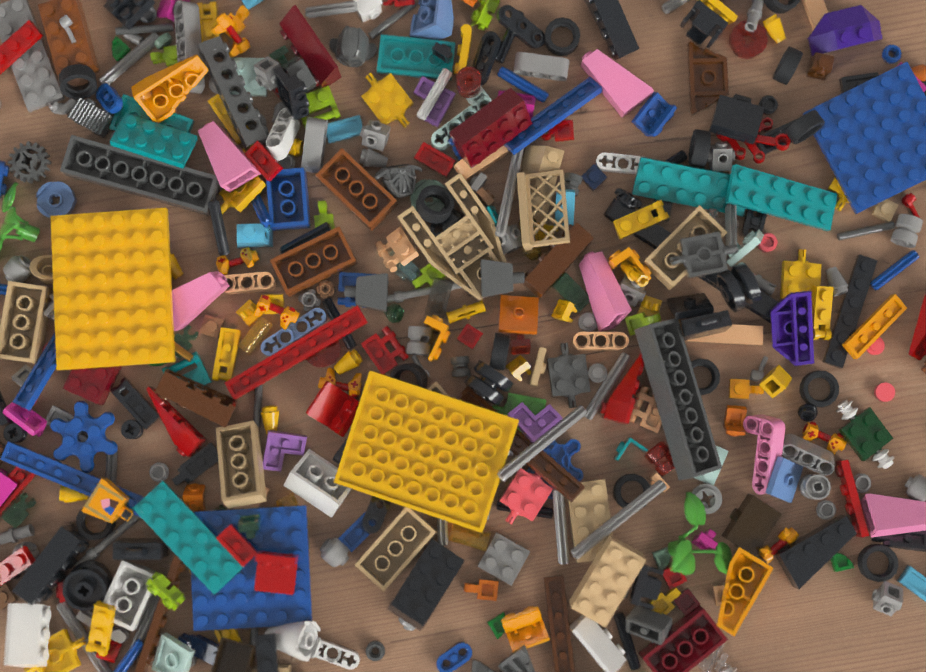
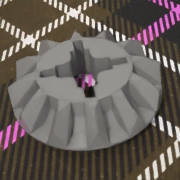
[692,483,722,514]

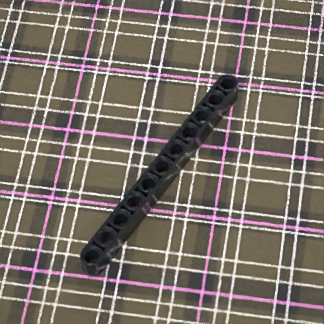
[604,198,779,324]

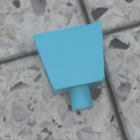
[237,223,273,248]

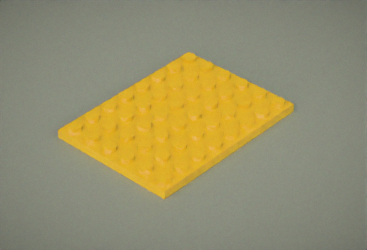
[51,208,175,371]
[334,371,519,533]

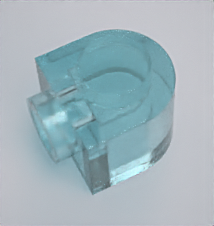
[395,261,420,283]

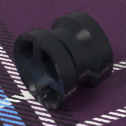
[121,420,144,439]
[3,423,28,443]

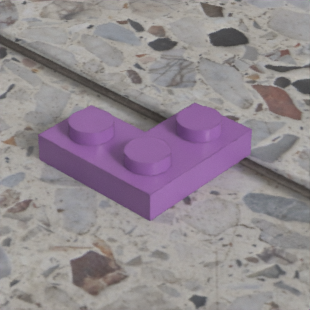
[413,76,456,128]
[507,402,563,443]
[263,430,307,472]

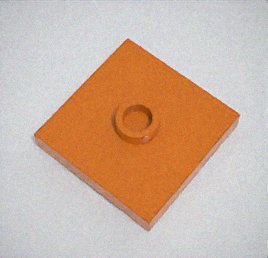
[498,295,539,335]

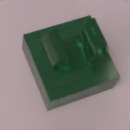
[268,45,289,65]
[238,514,261,539]

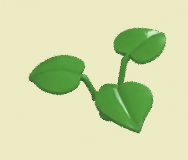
[0,182,40,251]
[668,492,733,575]

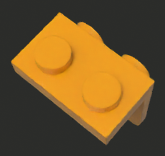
[608,247,652,280]
[424,315,451,362]
[501,606,550,653]

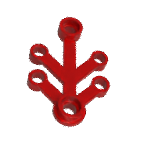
[716,117,791,164]

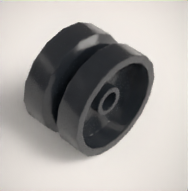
[716,262,761,312]
[464,360,514,406]
[62,561,112,611]

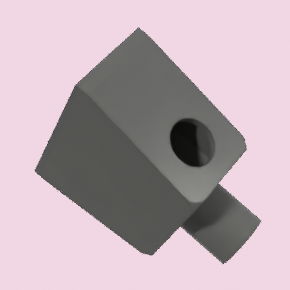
[281,56,316,93]
[480,260,525,298]
[344,273,389,312]

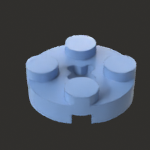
[36,181,77,219]

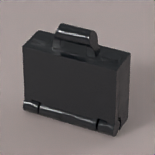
[709,94,764,144]
[680,310,732,341]
[113,538,169,560]

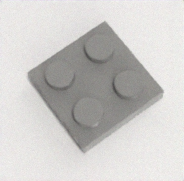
[477,532,530,586]

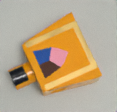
[81,478,134,523]

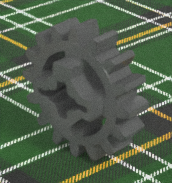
[8,141,52,184]

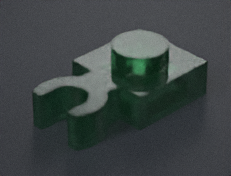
[174,325,199,360]
[0,492,36,529]

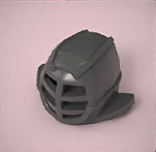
[329,26,378,67]
[375,164,423,198]

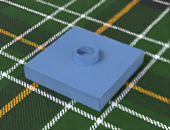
[766,456,803,503]

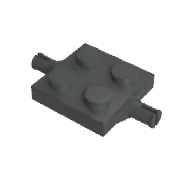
[670,232,738,278]
[547,343,591,408]

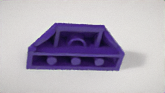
[808,5,883,56]
[770,290,814,366]

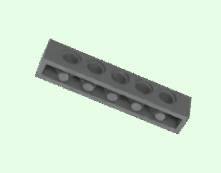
[198,36,269,151]

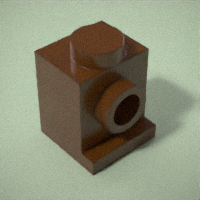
[806,52,835,81]

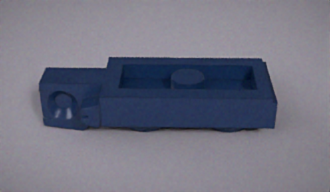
[178,633,219,666]

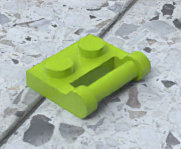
[301,86,341,129]

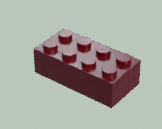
[449,87,532,169]
[62,366,122,405]

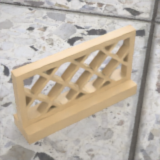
[517,169,570,251]

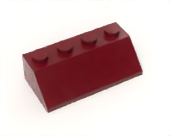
[279,5,342,88]
[638,605,728,672]

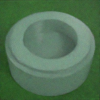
[154,33,173,50]

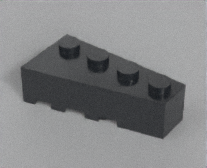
[585,0,640,60]
[775,515,857,589]

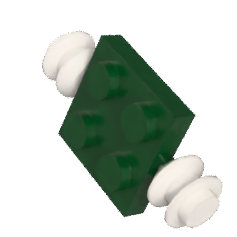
[836,400,895,469]

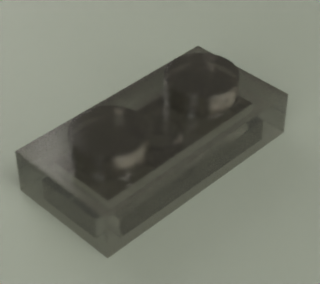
[425,277,453,318]

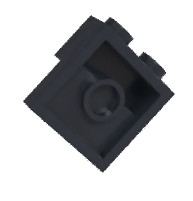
[104,0,155,29]
[274,67,310,120]

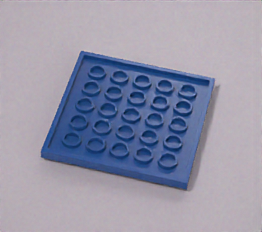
[803,62,926,215]
[191,505,313,631]

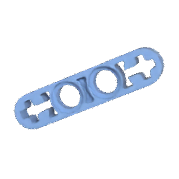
[261,308,327,356]

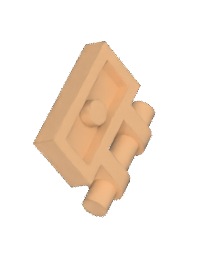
[375,226,419,272]
[629,385,662,433]

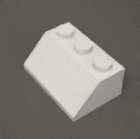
[283,449,351,518]
[103,560,160,631]
[4,603,51,668]
[569,615,626,672]

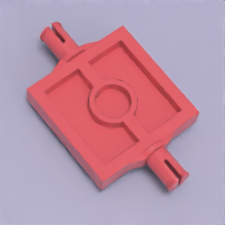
[499,468,553,525]

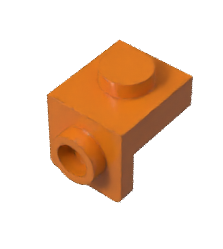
[723,405,747,437]
[183,483,206,512]

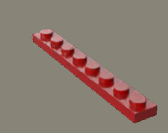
[224,305,368,400]

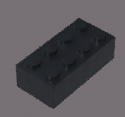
[12,524,90,605]
[387,539,465,631]

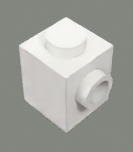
[352,0,383,22]

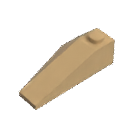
[522,145,564,223]

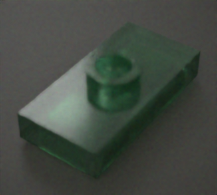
[552,272,590,312]

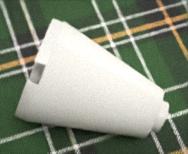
[265,621,321,661]

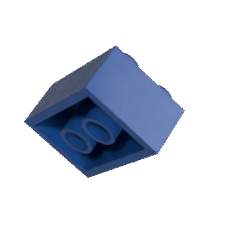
[266,167,311,231]

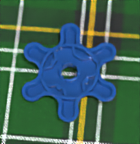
[50,400,118,473]
[527,439,583,499]

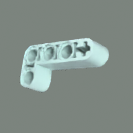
[431,82,492,151]

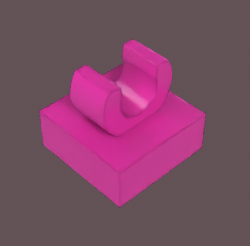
[691,529,718,554]

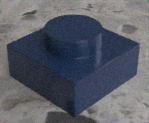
[581,164,607,191]

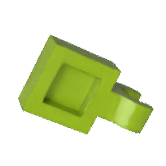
[150,45,178,67]
[314,201,335,229]
[412,263,445,289]
[625,312,662,336]

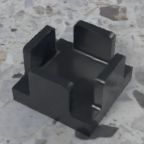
[680,0,728,49]
[629,564,664,609]

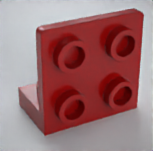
[306,381,359,437]
[254,550,299,595]

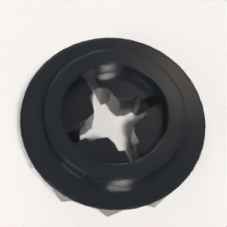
[614,188,642,209]

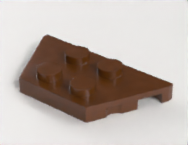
[687,42,729,115]

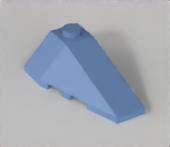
[410,0,454,40]

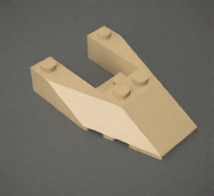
[397,173,506,301]

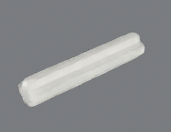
[417,68,452,120]

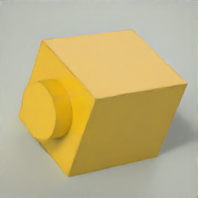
[759,365,792,399]

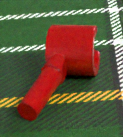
[901,193,920,218]

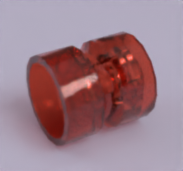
[456,66,481,98]
[644,440,675,477]

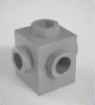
[253,56,282,91]
[360,120,391,151]
[707,142,735,171]
[499,224,523,255]
[619,274,647,307]
[872,581,903,616]

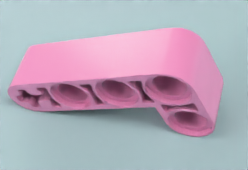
[743,415,785,495]

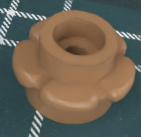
[316,280,335,299]

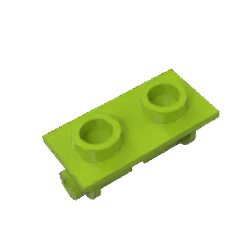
[470,0,500,31]
[146,572,186,611]

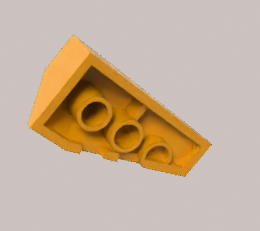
[131,54,208,123]
[716,547,774,636]

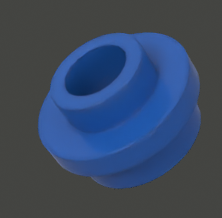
[882,45,901,64]

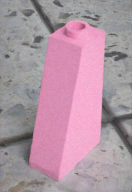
[581,49,654,118]
[198,121,261,192]
[579,251,632,332]
[172,271,230,331]
[860,494,926,537]

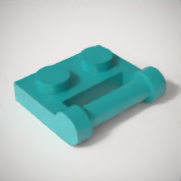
[162,351,212,386]

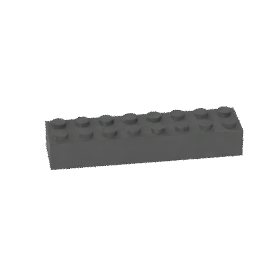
[60,135,221,216]
[635,319,722,481]

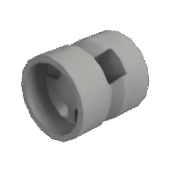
[890,214,923,248]
[406,326,433,356]
[798,474,831,500]

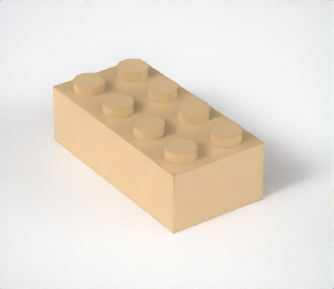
[642,205,728,290]
[0,281,53,364]
[216,421,267,509]
[567,479,613,563]
[355,507,437,591]
[569,534,646,627]

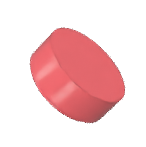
[757,233,778,253]
[874,382,895,402]

